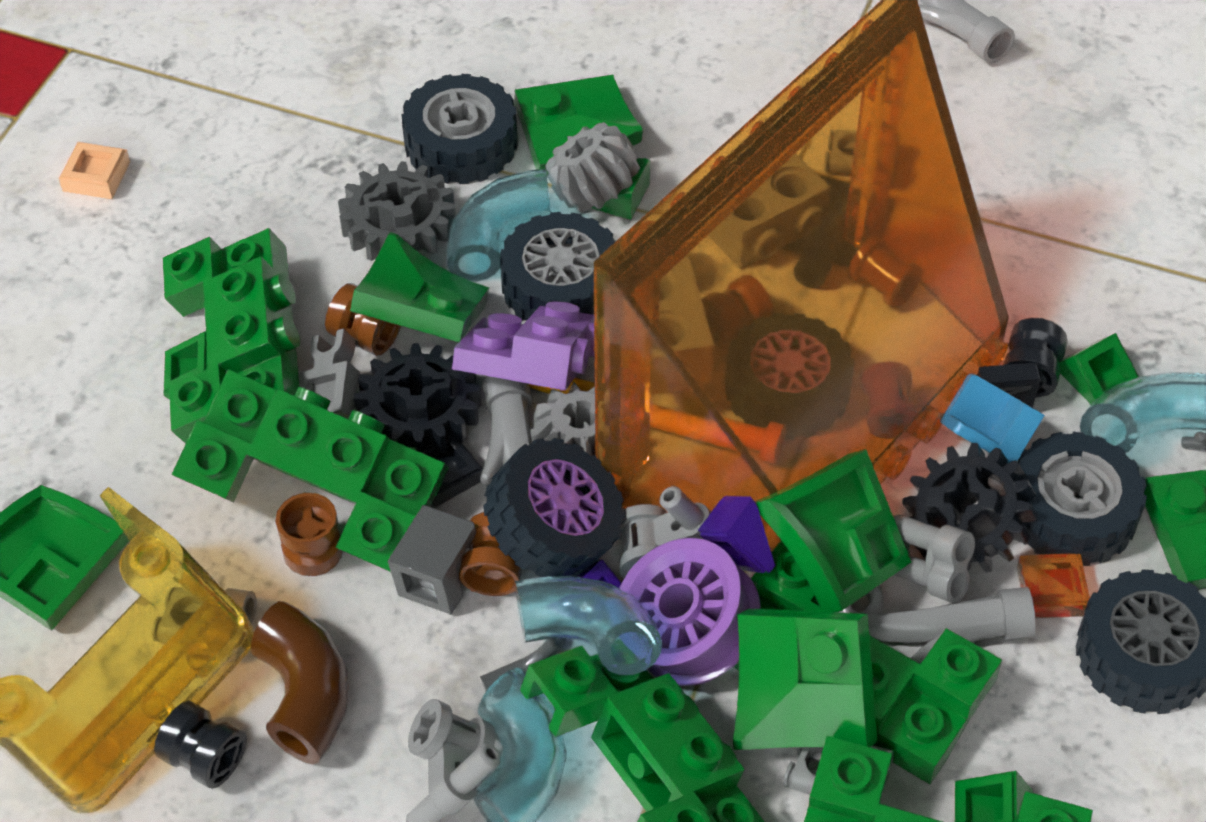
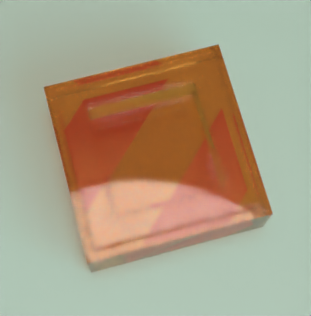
[1017,554,1090,618]

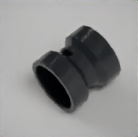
[1003,317,1068,398]
[154,700,247,789]

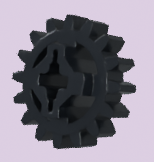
[354,343,482,454]
[902,443,1038,573]

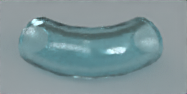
[446,169,551,282]
[1080,372,1206,453]
[514,576,662,675]
[473,668,567,822]

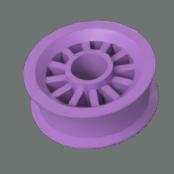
[614,538,761,686]

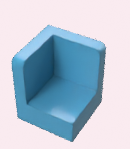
[940,374,1045,463]

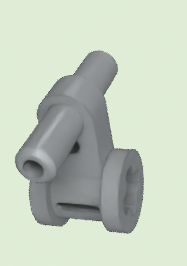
[619,486,711,579]
[406,699,501,822]

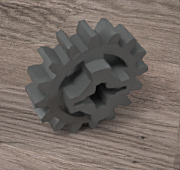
[338,161,457,261]

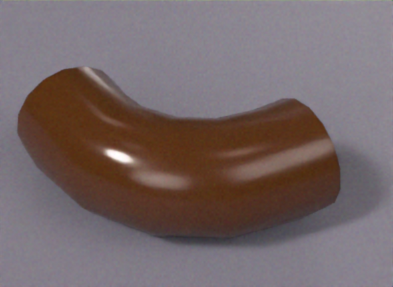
[251,601,348,764]

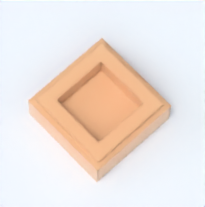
[59,142,130,199]

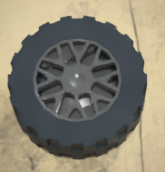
[1075,569,1206,714]

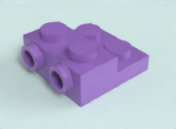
[452,302,602,390]

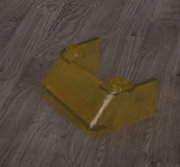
[0,487,254,813]

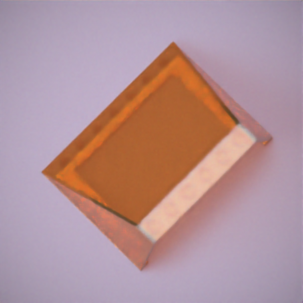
[594,0,1009,552]

